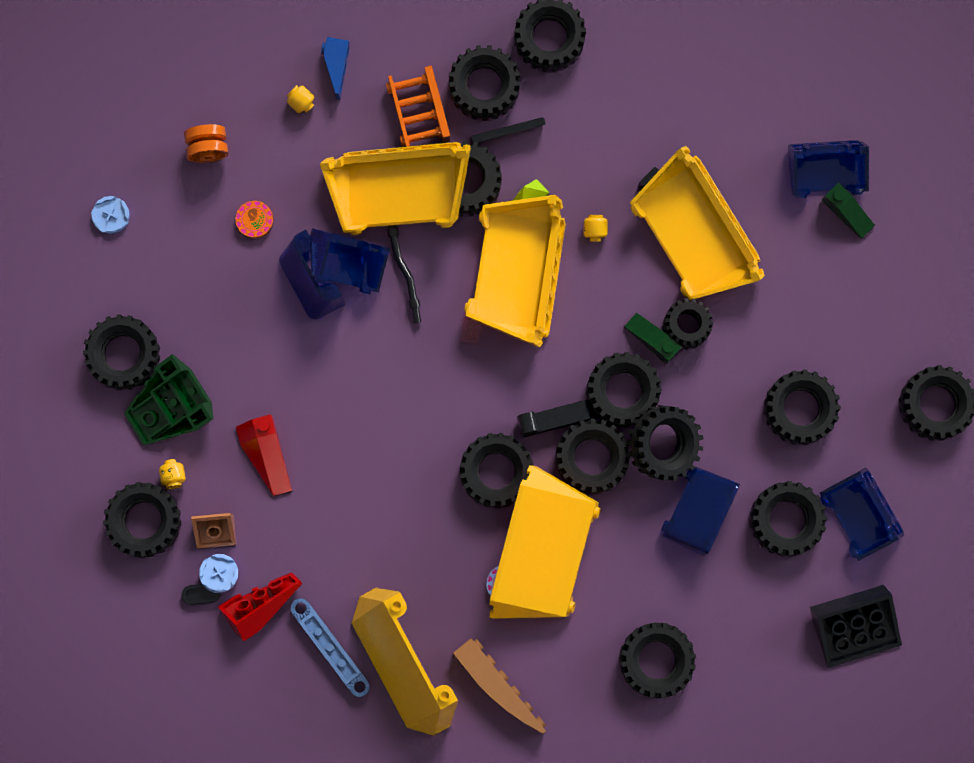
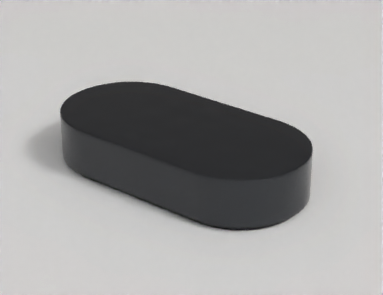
[181,584,221,605]

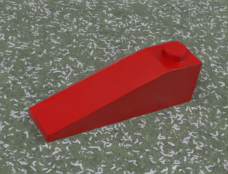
[236,414,292,496]
[218,572,302,641]

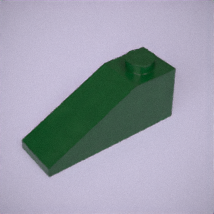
[821,183,875,239]
[624,313,681,365]

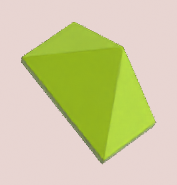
[512,179,549,201]

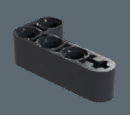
[517,400,594,438]

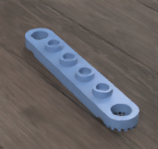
[291,599,370,697]

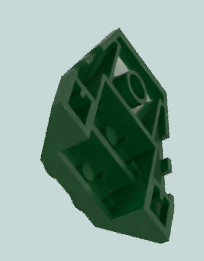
[124,354,214,445]

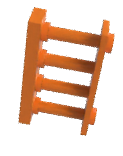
[386,65,450,147]

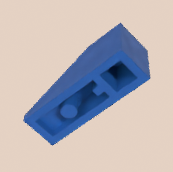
[321,37,350,100]

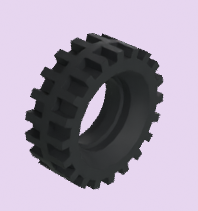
[514,0,586,72]
[449,45,520,121]
[458,141,502,217]
[83,314,160,390]
[587,352,662,428]
[899,365,974,441]
[764,369,841,445]
[627,405,704,481]
[556,419,630,494]
[460,433,533,508]
[750,481,827,557]
[103,482,182,558]
[619,622,696,698]

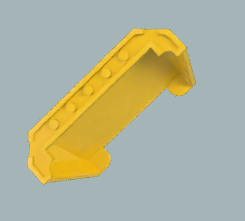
[320,142,471,235]
[630,146,765,300]
[464,195,566,347]
[490,466,600,619]
[352,587,458,736]

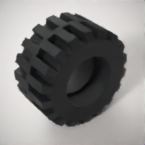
[663,298,713,349]

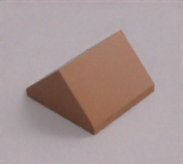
[191,513,236,549]

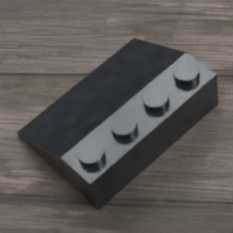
[810,585,902,668]

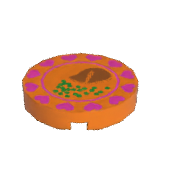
[235,201,274,239]

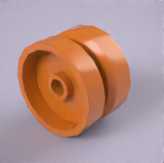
[184,124,229,163]

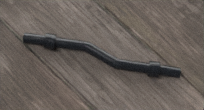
[387,225,422,323]

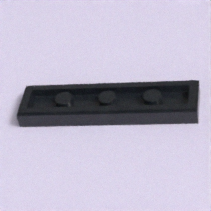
[470,117,546,144]

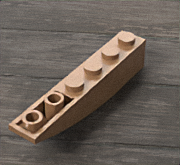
[453,638,546,733]

